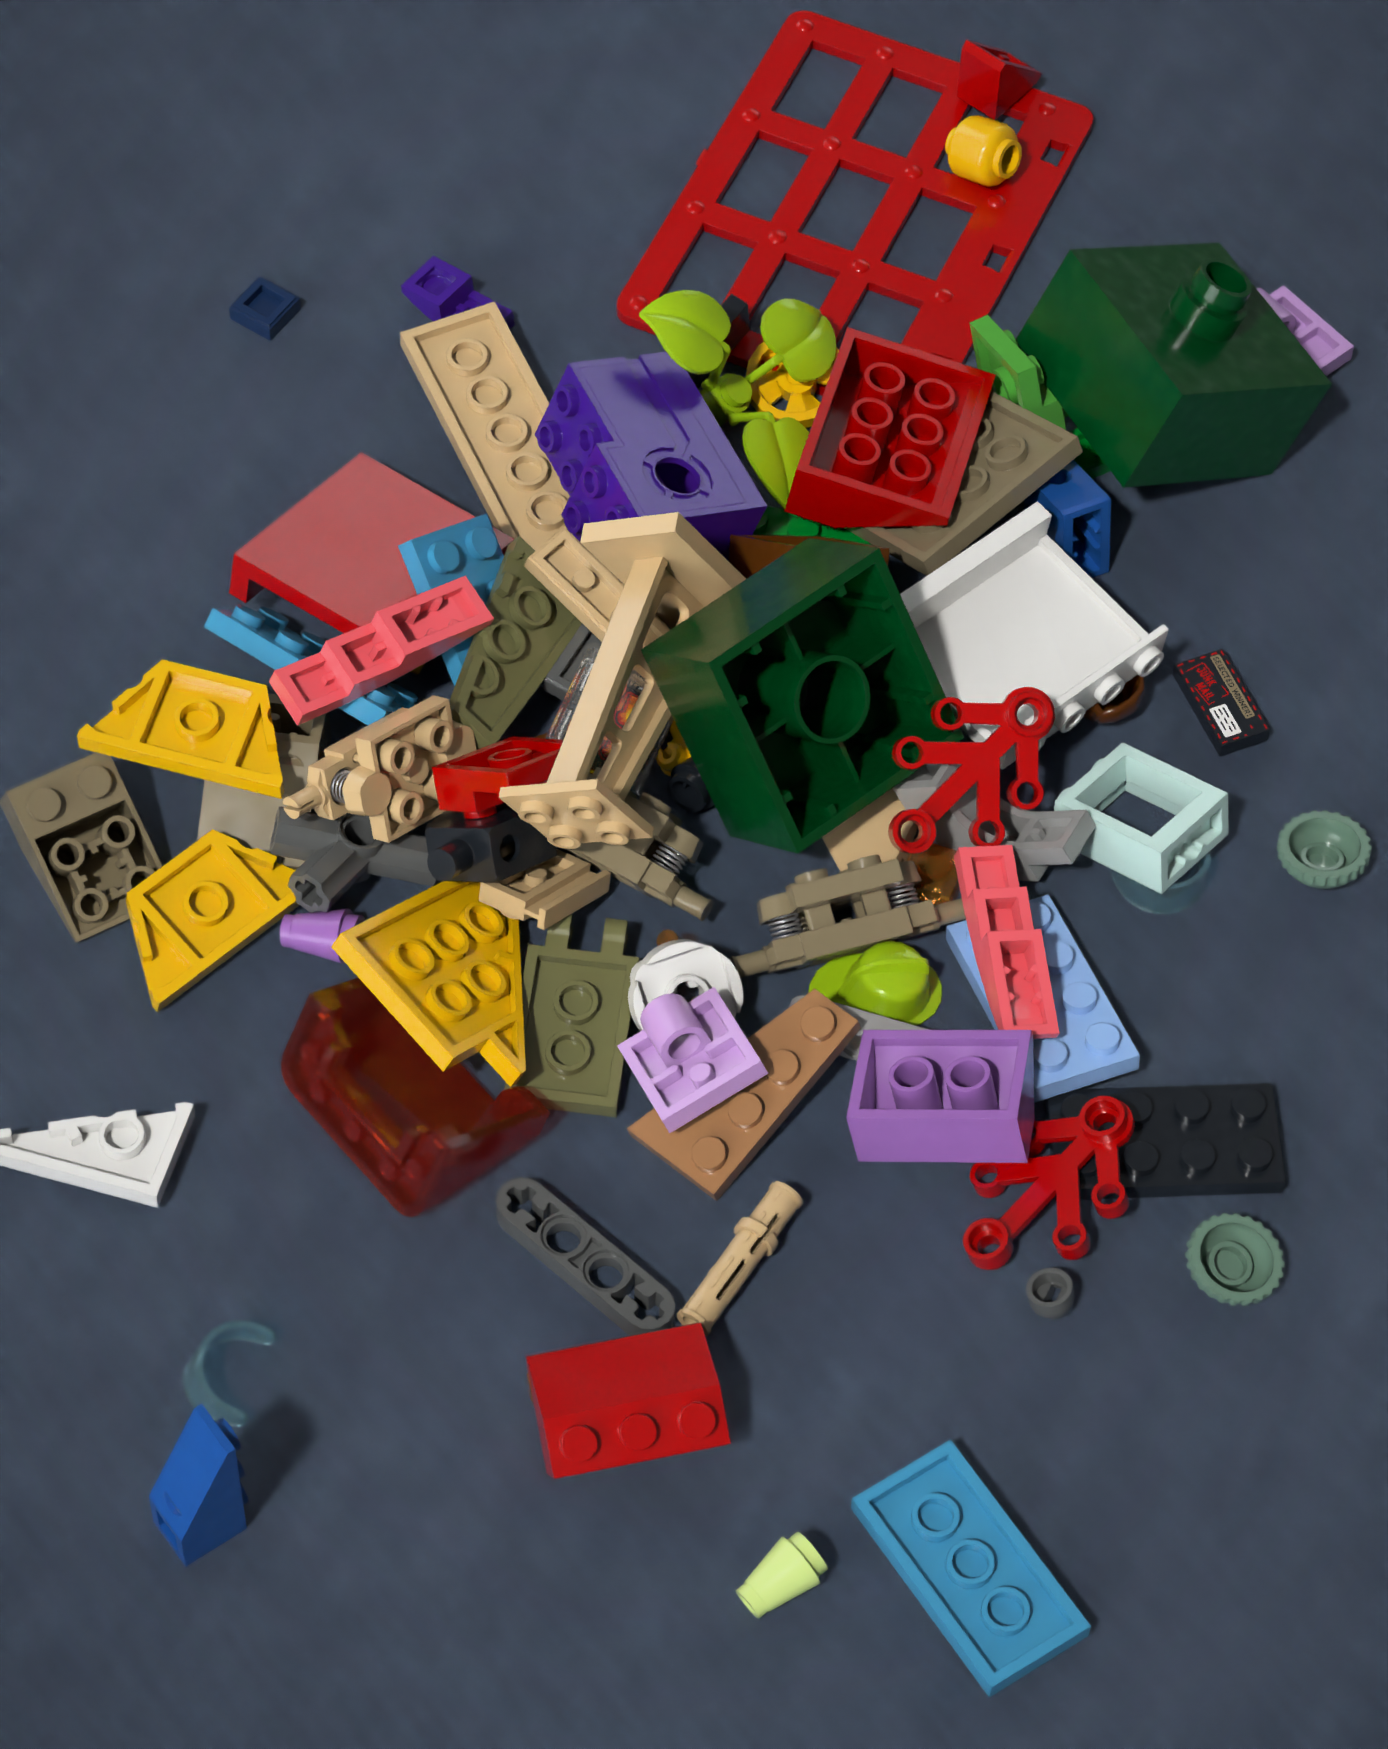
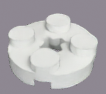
[628,939,743,1031]

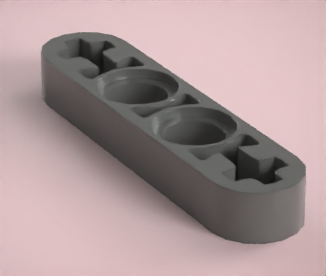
[495,1177,675,1336]

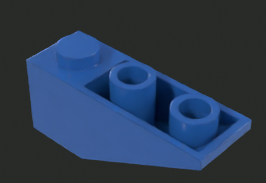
[149,1404,249,1567]

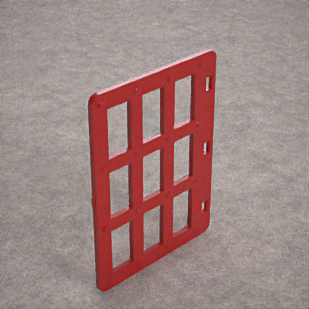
[616,10,1093,396]

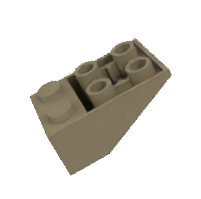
[197,693,331,870]
[0,752,162,943]

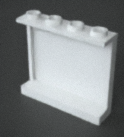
[900,501,1169,770]

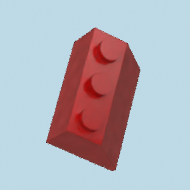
[525,1322,731,1479]

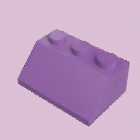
[846,1030,1035,1163]

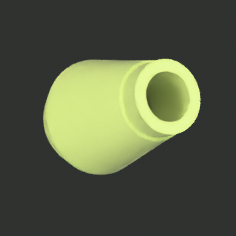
[736,1531,828,1619]

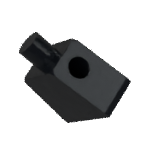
[425,802,557,882]

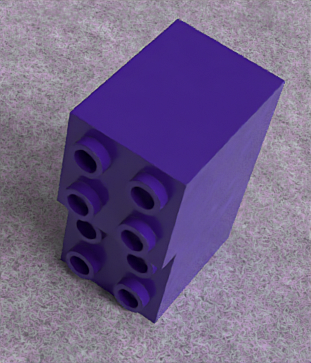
[535,352,767,574]

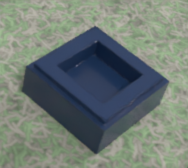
[229,276,301,341]

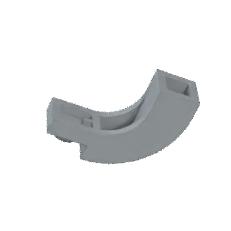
[893,764,1096,881]

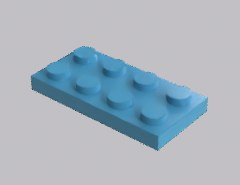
[204,604,418,725]
[851,1439,1091,1698]

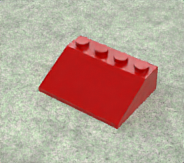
[784,327,996,528]

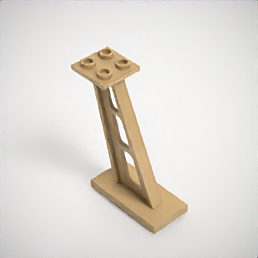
[499,512,746,849]

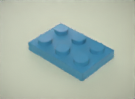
[398,513,504,687]

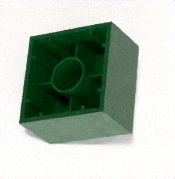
[1016,243,1332,488]
[641,538,964,854]

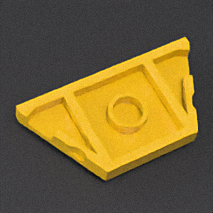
[77,659,284,799]
[126,829,299,1012]

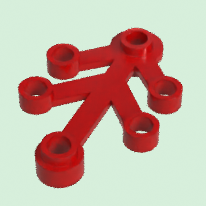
[888,687,1055,854]
[963,1096,1135,1270]

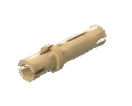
[677,1181,803,1336]

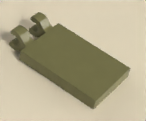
[503,914,639,1118]

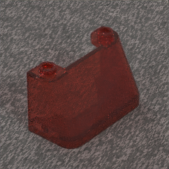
[281,978,550,1218]

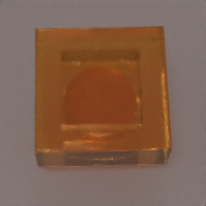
[900,839,959,905]

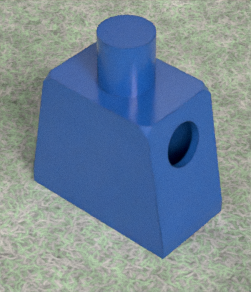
[1024,460,1111,578]

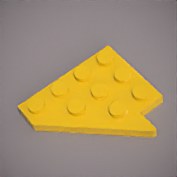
[331,881,526,1087]

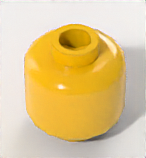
[945,115,1022,187]

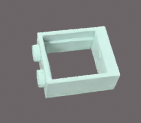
[1054,742,1229,894]

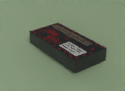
[1173,648,1270,757]

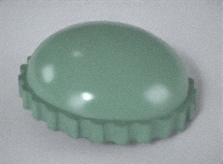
[1276,810,1372,889]
[1185,1213,1285,1306]

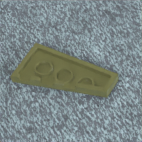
[449,536,582,749]

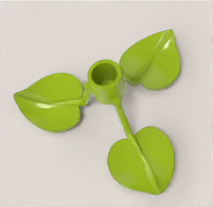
[639,290,836,509]

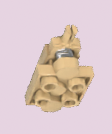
[283,695,476,843]

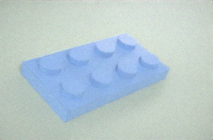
[946,894,1140,1103]

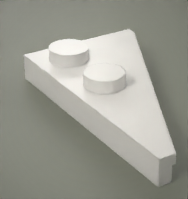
[0,1102,195,1208]

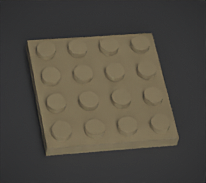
[845,391,1083,576]

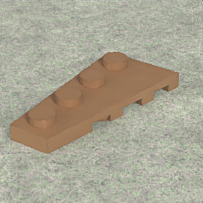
[626,989,861,1201]

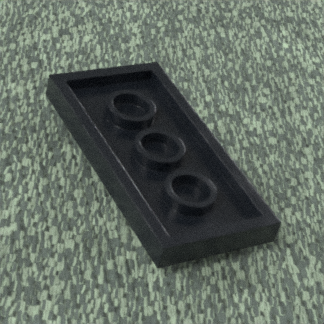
[1045,1083,1286,1201]

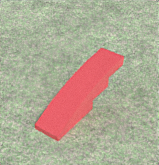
[269,575,494,726]
[954,845,1060,1039]

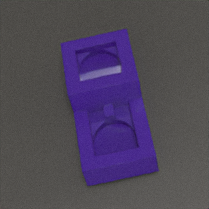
[401,255,515,329]

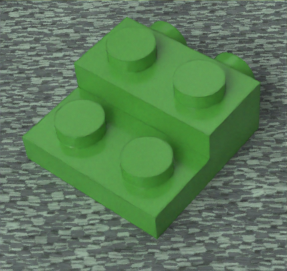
[970,315,1069,430]

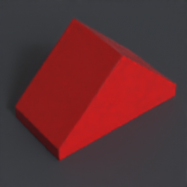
[957,39,1043,120]

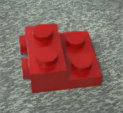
[432,736,563,819]

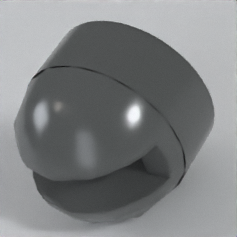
[1026,1268,1075,1320]

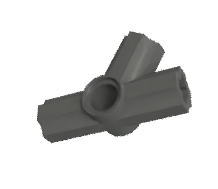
[269,806,436,913]

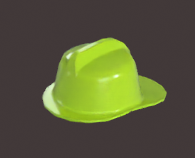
[808,941,942,1026]

